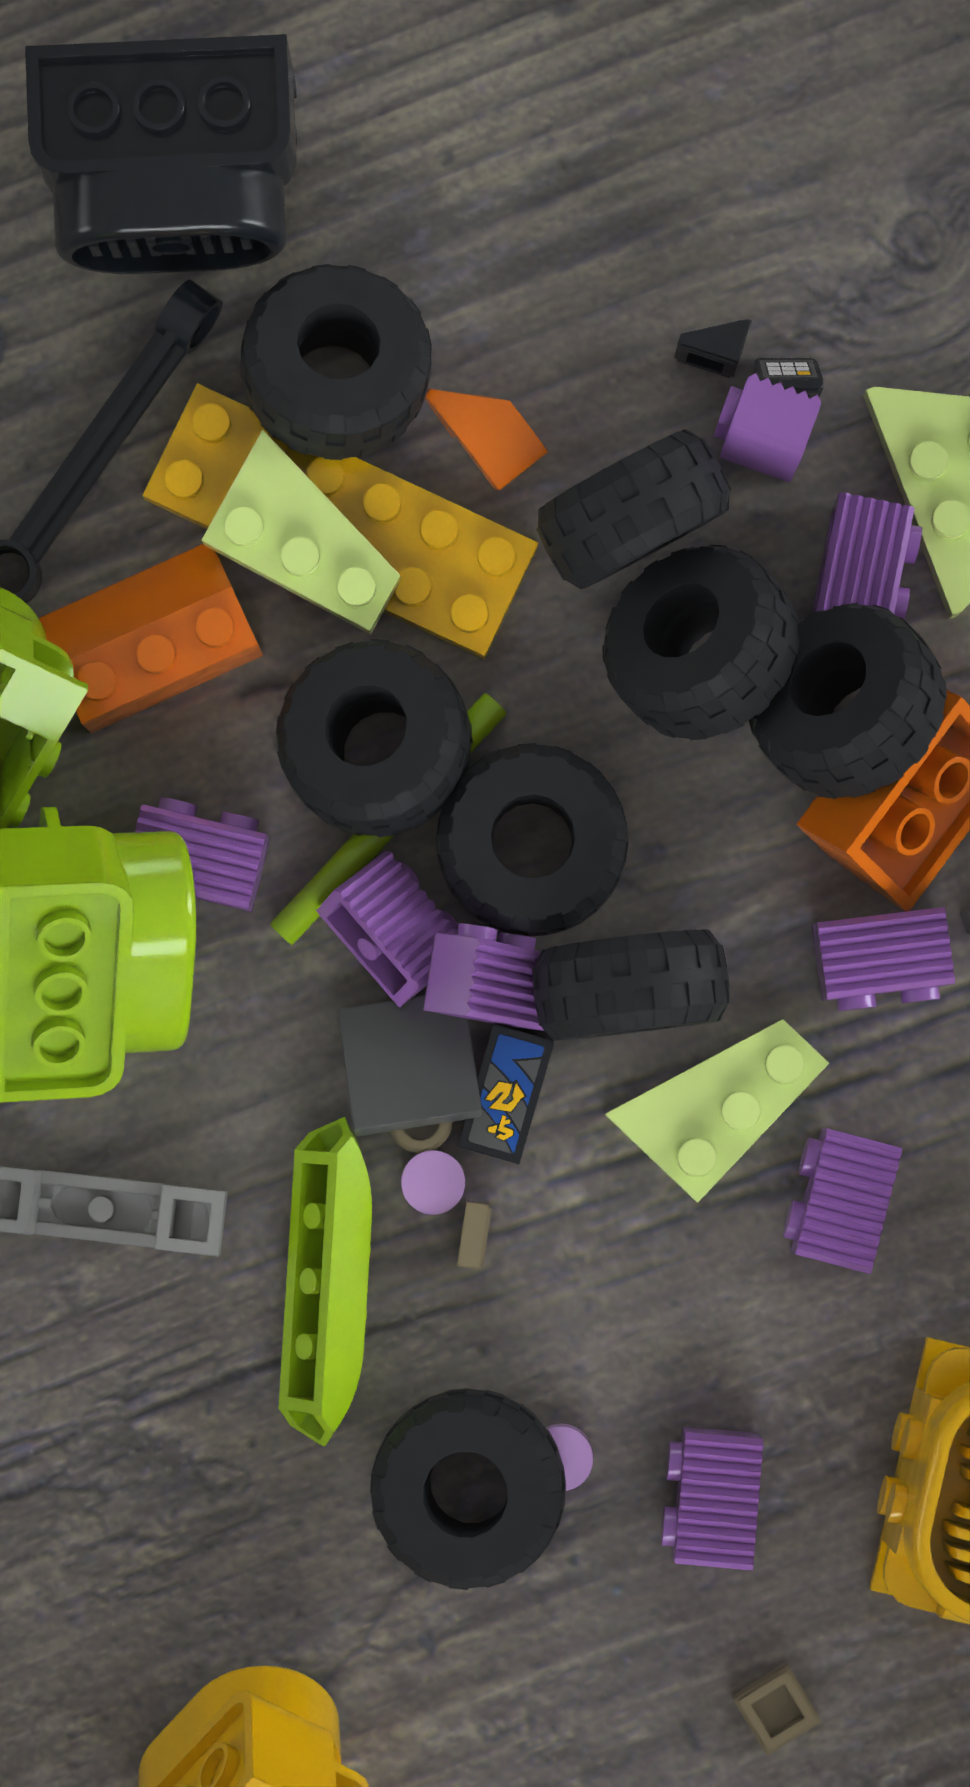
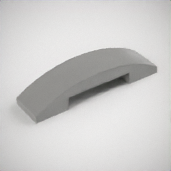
[0,1166,228,1257]

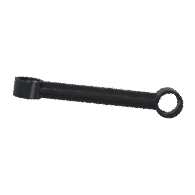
[0,279,223,604]

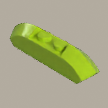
[278,1117,372,1447]

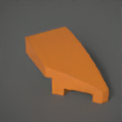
[424,388,548,490]

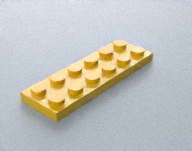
[142,383,539,660]

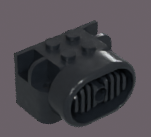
[25,34,297,274]

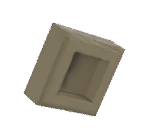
[457,1200,492,1270]
[731,1662,822,1756]

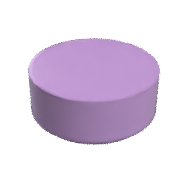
[401,1150,465,1215]
[546,1423,593,1491]

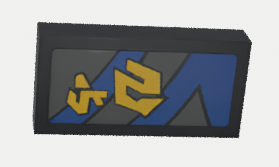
[458,1024,555,1164]

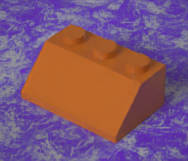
[39,544,264,733]
[796,689,970,912]

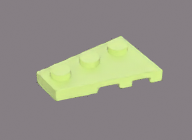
[201,430,401,635]
[604,1019,829,1203]

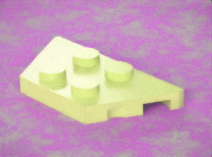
[863,387,970,619]

